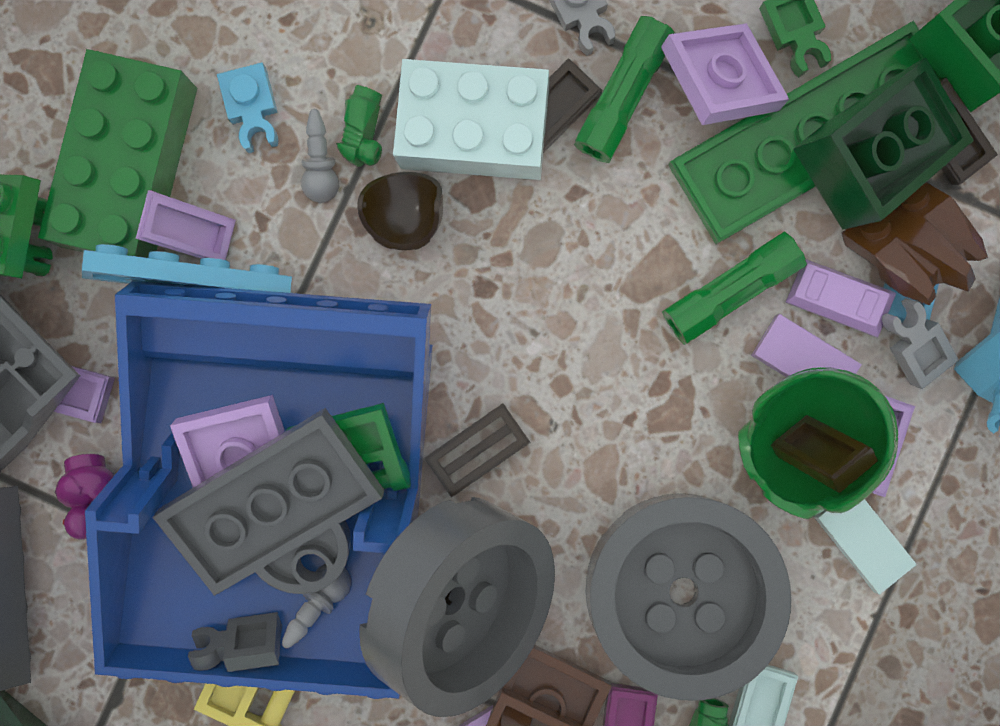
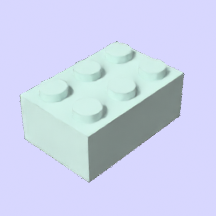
[393,59,549,180]

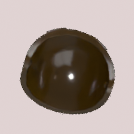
[357,172,443,250]

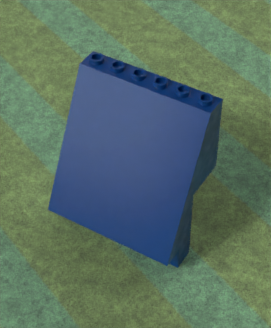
[85,281,433,699]

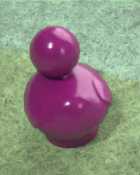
[55,454,115,540]

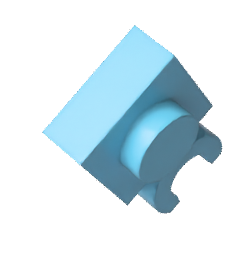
[217,62,278,153]

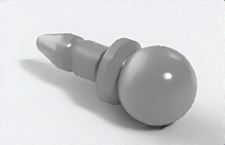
[301,109,339,203]
[282,564,351,648]

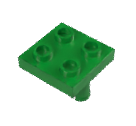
[0,174,53,279]

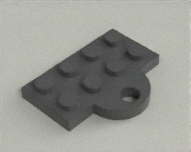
[152,408,384,596]

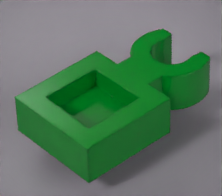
[759,0,831,78]

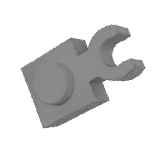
[549,0,615,56]
[882,298,959,389]

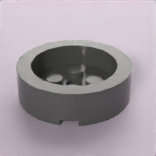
[585,494,791,701]
[359,497,555,717]

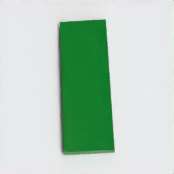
[668,20,941,245]

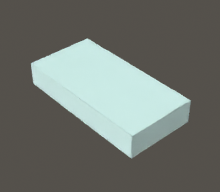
[814,499,917,595]
[729,665,798,726]

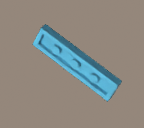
[82,244,292,293]

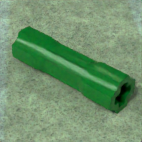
[574,16,676,163]
[662,231,807,345]

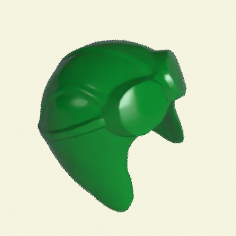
[738,367,898,519]

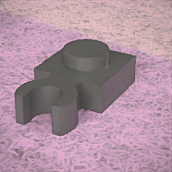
[188,612,282,672]

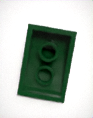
[793,58,974,230]

